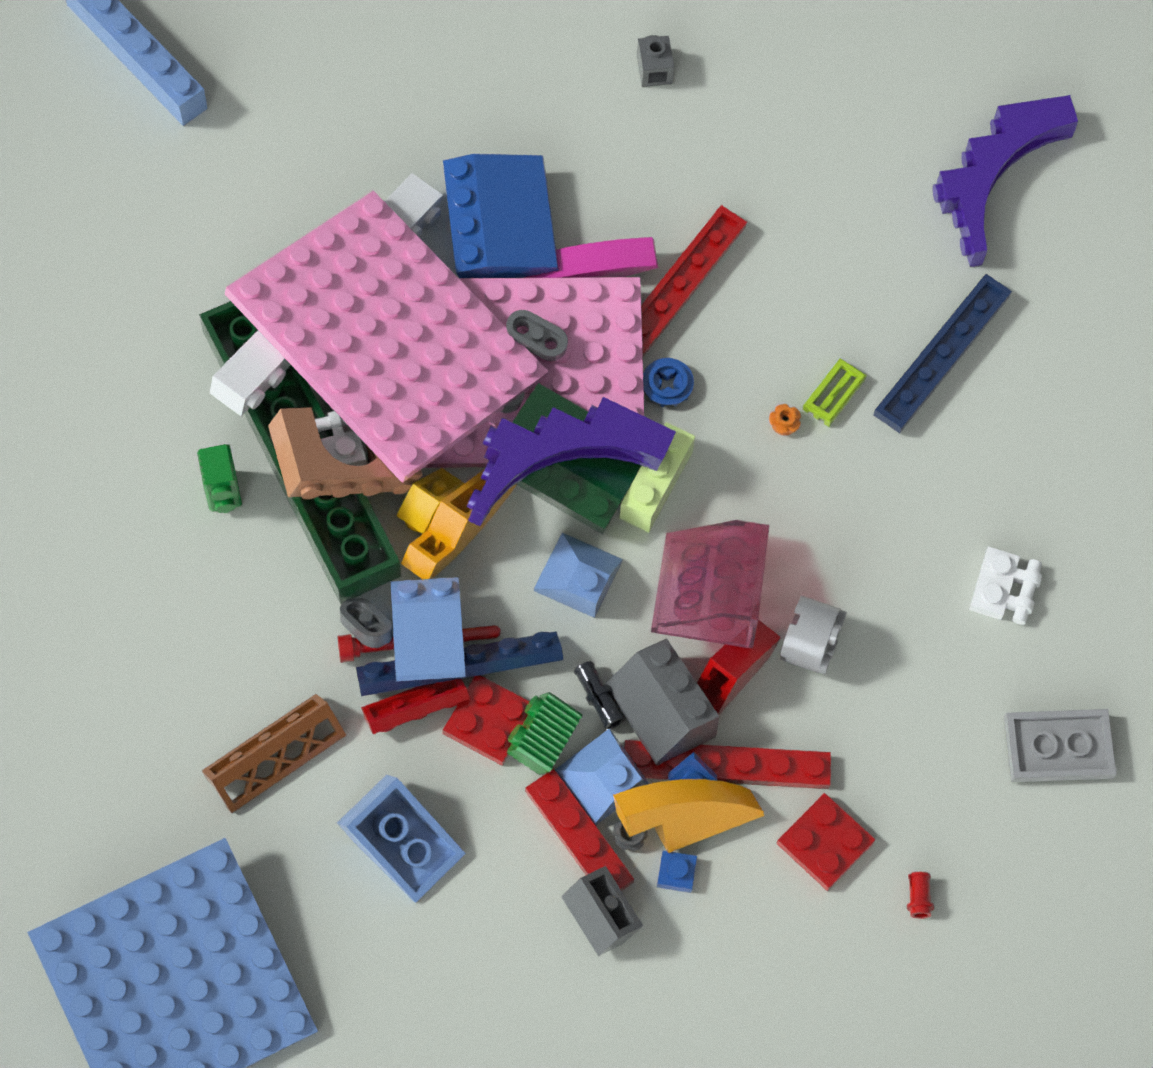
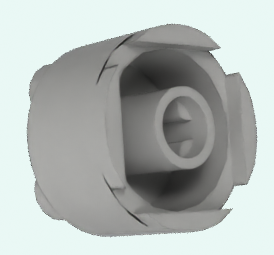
[780,595,847,674]

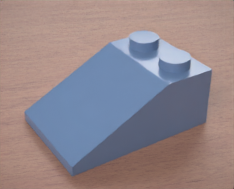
[391,577,465,682]
[337,775,466,903]

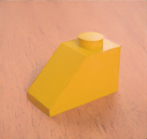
[396,468,464,534]

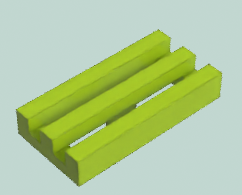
[802,358,867,427]

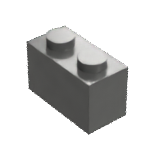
[561,866,643,956]

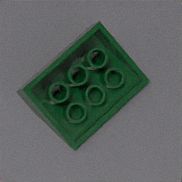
[488,383,641,535]

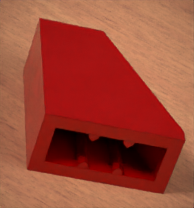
[697,617,781,715]

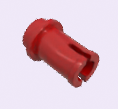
[906,871,935,919]

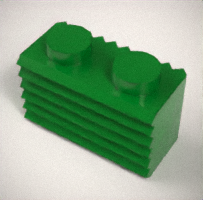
[197,444,242,513]
[507,692,583,775]

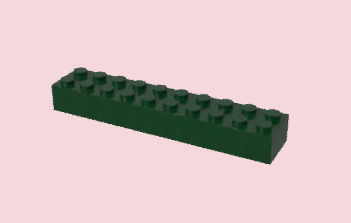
[199,301,401,604]

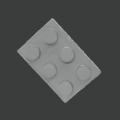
[1004,709,1117,782]

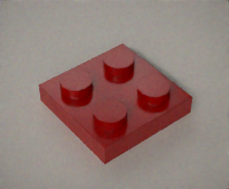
[442,675,530,766]
[776,793,876,891]

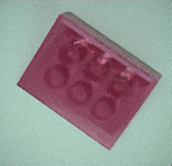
[651,520,770,649]

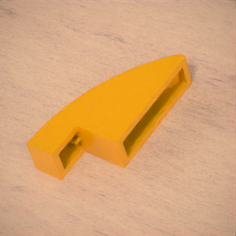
[401,469,516,579]
[613,779,764,853]

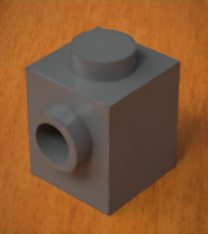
[637,35,674,87]

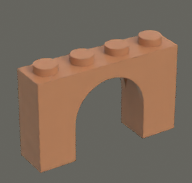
[268,408,422,499]

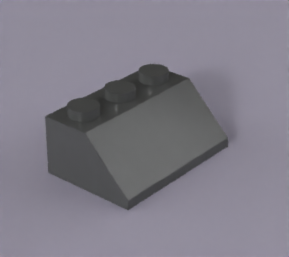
[606,638,719,766]

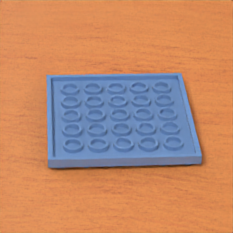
[27,838,318,1068]

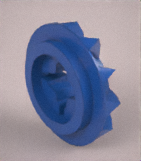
[643,358,694,408]

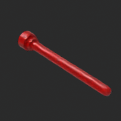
[337,625,501,663]

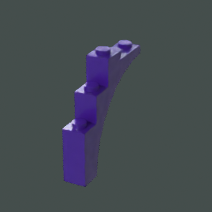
[932,95,1078,267]
[467,397,676,526]

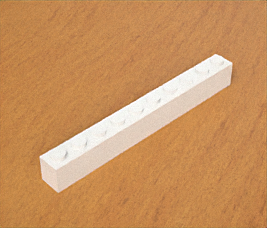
[210,173,442,416]

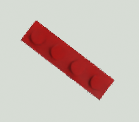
[525,769,634,891]

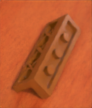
[202,694,346,813]

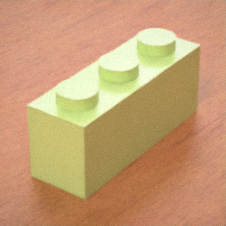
[619,422,695,533]

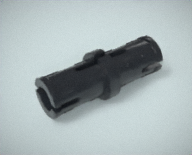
[574,661,625,730]

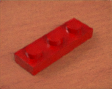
[361,679,470,735]

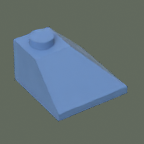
[534,533,623,618]
[555,729,650,826]

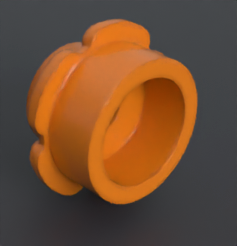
[769,404,801,436]

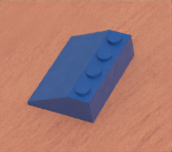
[443,154,559,278]

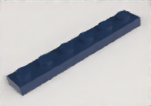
[873,274,1012,434]
[356,631,564,697]

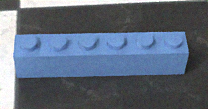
[66,0,208,126]

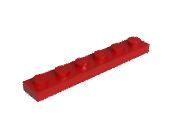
[641,205,747,357]
[624,740,831,789]

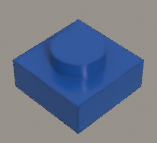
[668,752,717,781]
[657,850,697,893]

